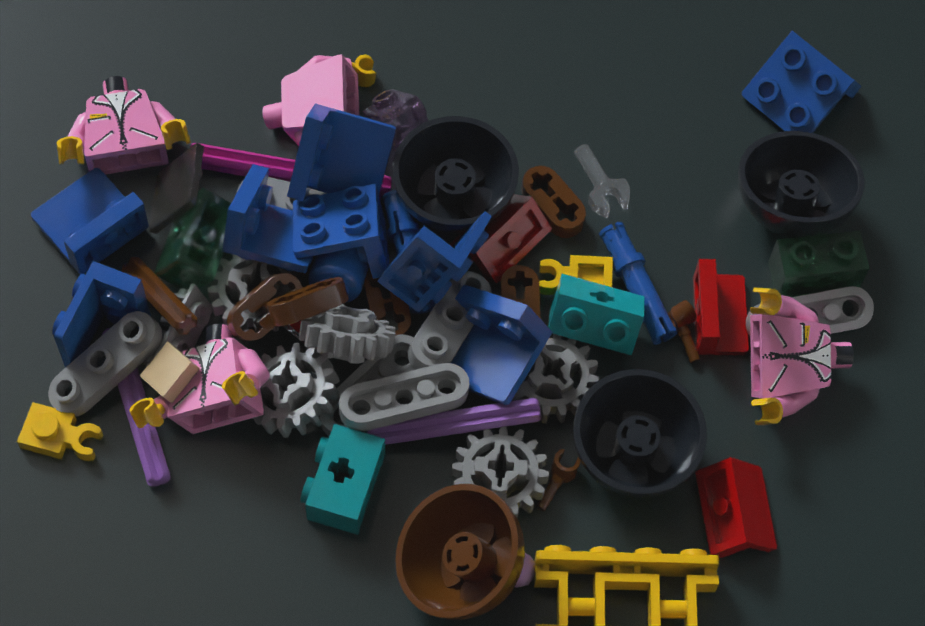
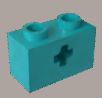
[548,274,645,355]
[300,424,385,535]

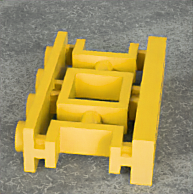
[534,545,719,626]

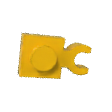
[539,255,613,295]
[17,402,103,461]

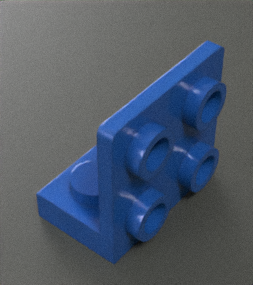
[742,31,862,133]
[287,103,396,201]
[222,164,314,273]
[31,168,149,274]
[293,184,389,279]
[377,211,492,313]
[52,261,151,368]
[451,285,553,405]

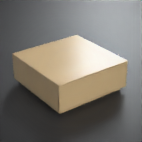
[140,341,200,403]

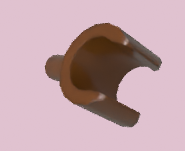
[668,300,700,363]
[536,449,580,512]

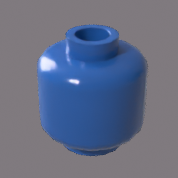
[308,247,368,303]

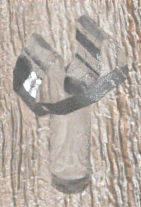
[574,144,630,218]

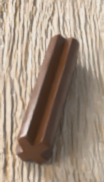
[122,257,198,335]

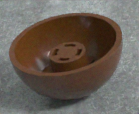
[396,484,525,620]

